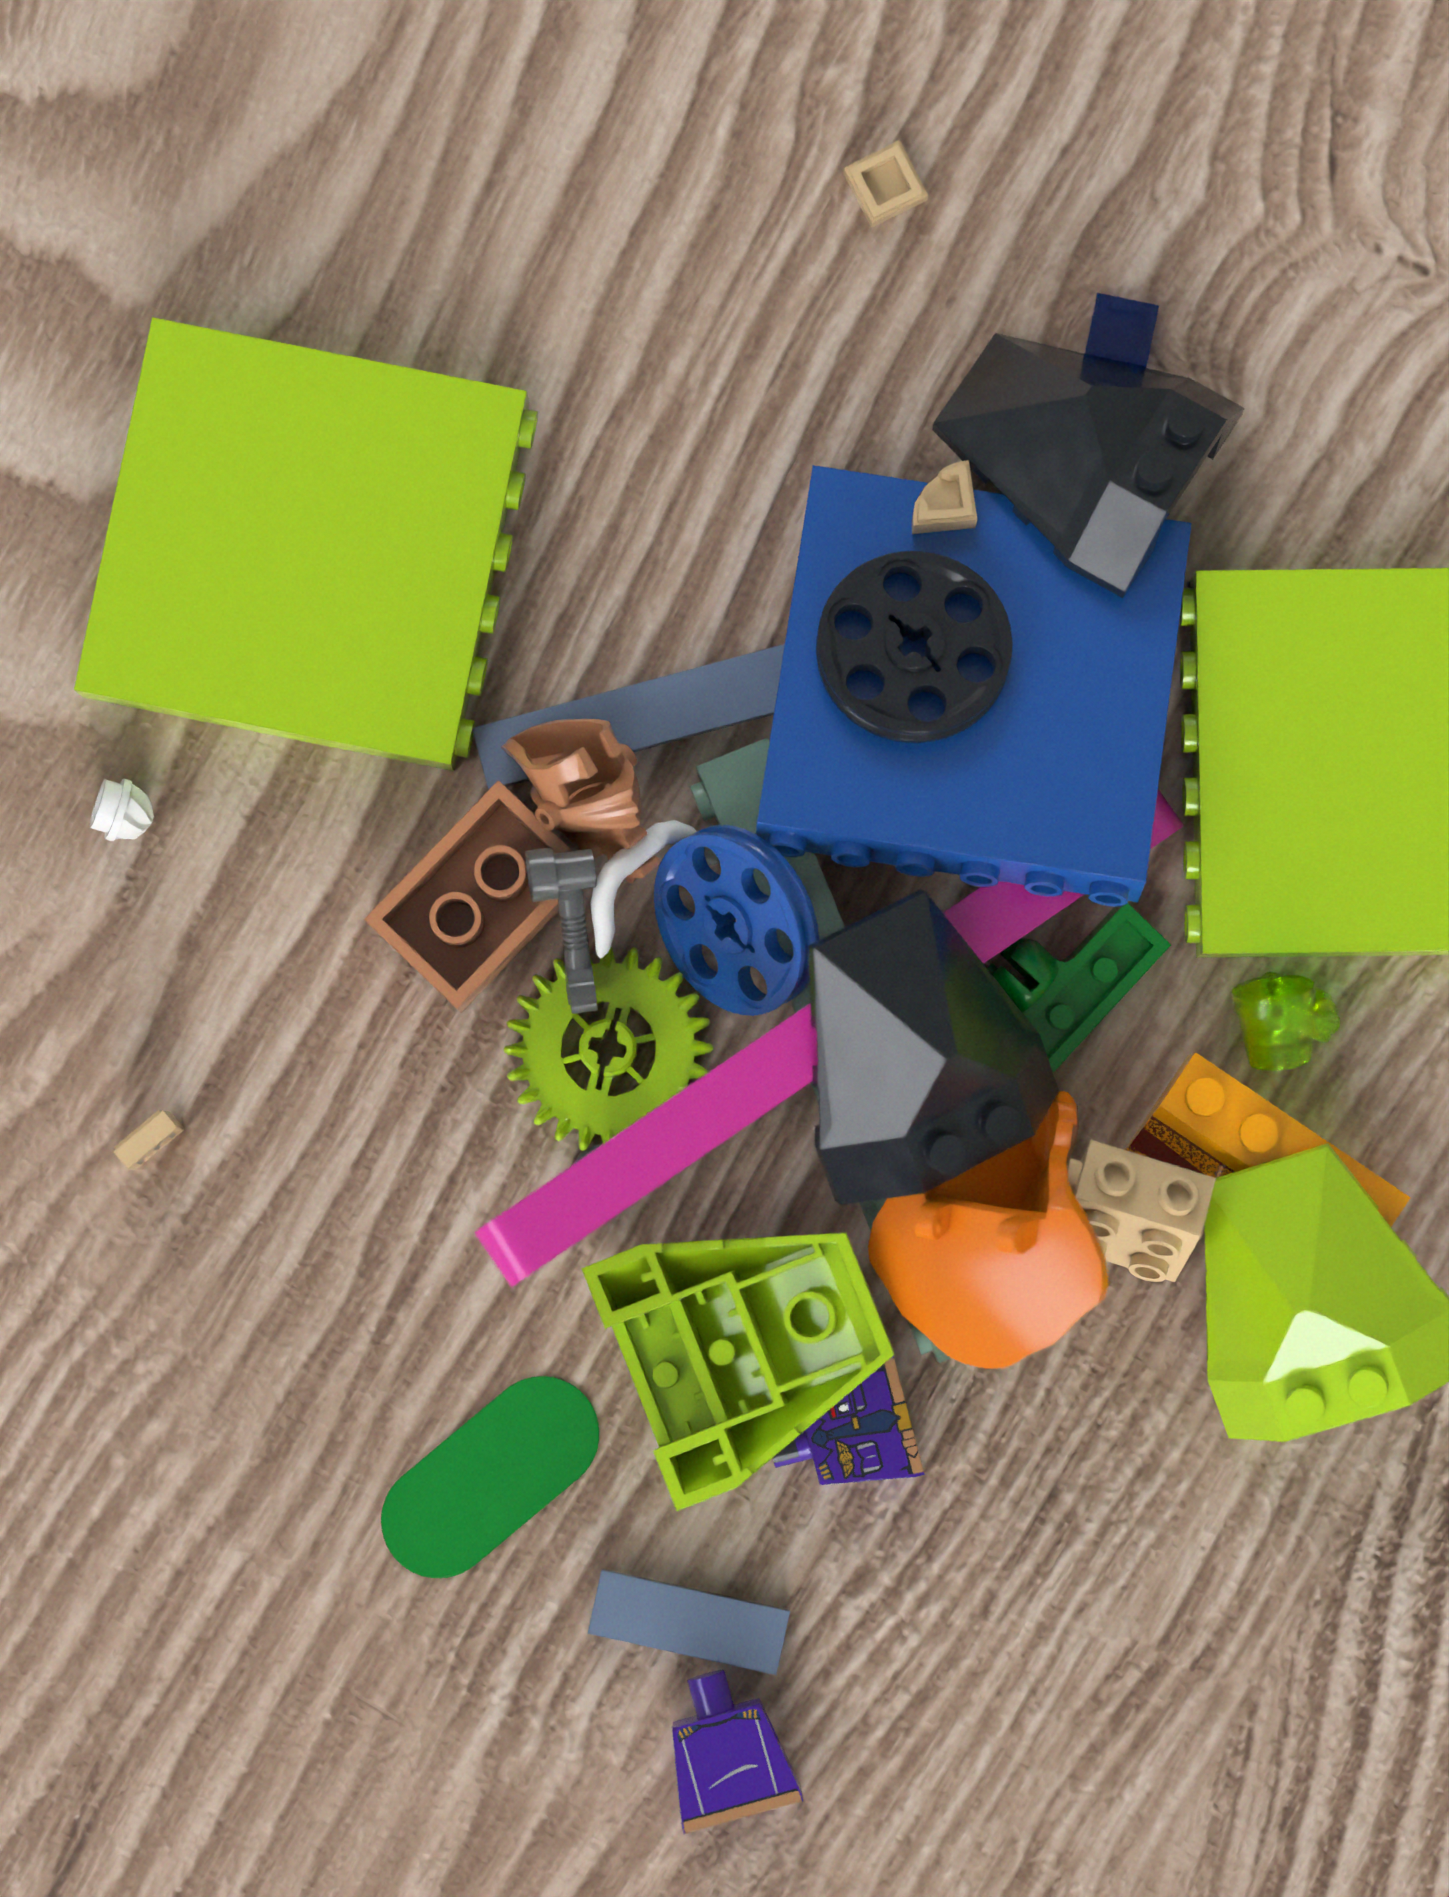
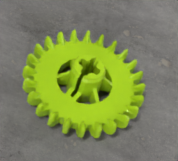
[503,947,714,1151]

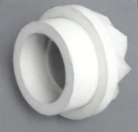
[90,778,154,841]

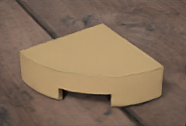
[911,460,977,534]

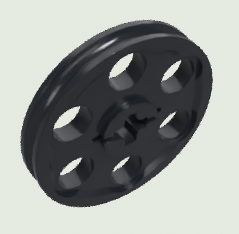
[816,551,1012,743]

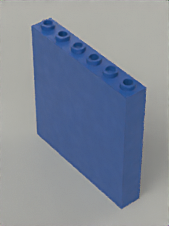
[755,465,1192,906]

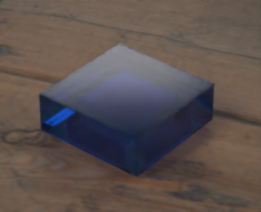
[1084,293,1159,368]

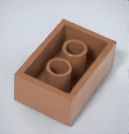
[364,780,572,1013]

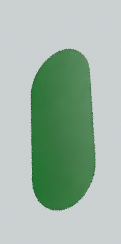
[381,1376,599,1579]

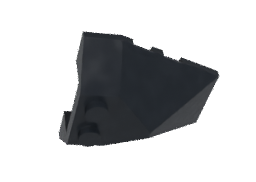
[932,333,1245,598]
[808,889,1059,1205]

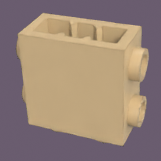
[1067,1140,1216,1282]

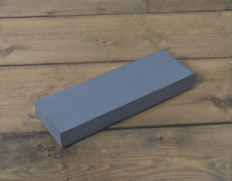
[587,1569,790,1675]

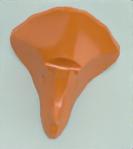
[868,1091,1109,1369]

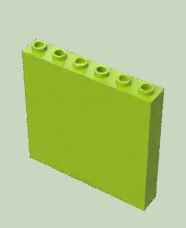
[74,317,538,771]
[1179,568,1449,958]

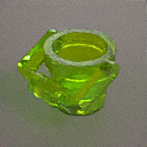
[1231,971,1341,1071]

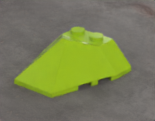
[1205,1143,1449,1442]
[581,1232,895,1511]

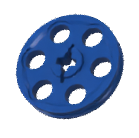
[654,825,819,1016]

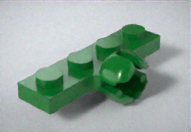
[987,902,1171,1073]

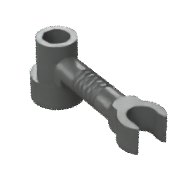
[525,847,597,1014]

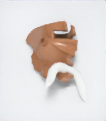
[501,719,719,958]

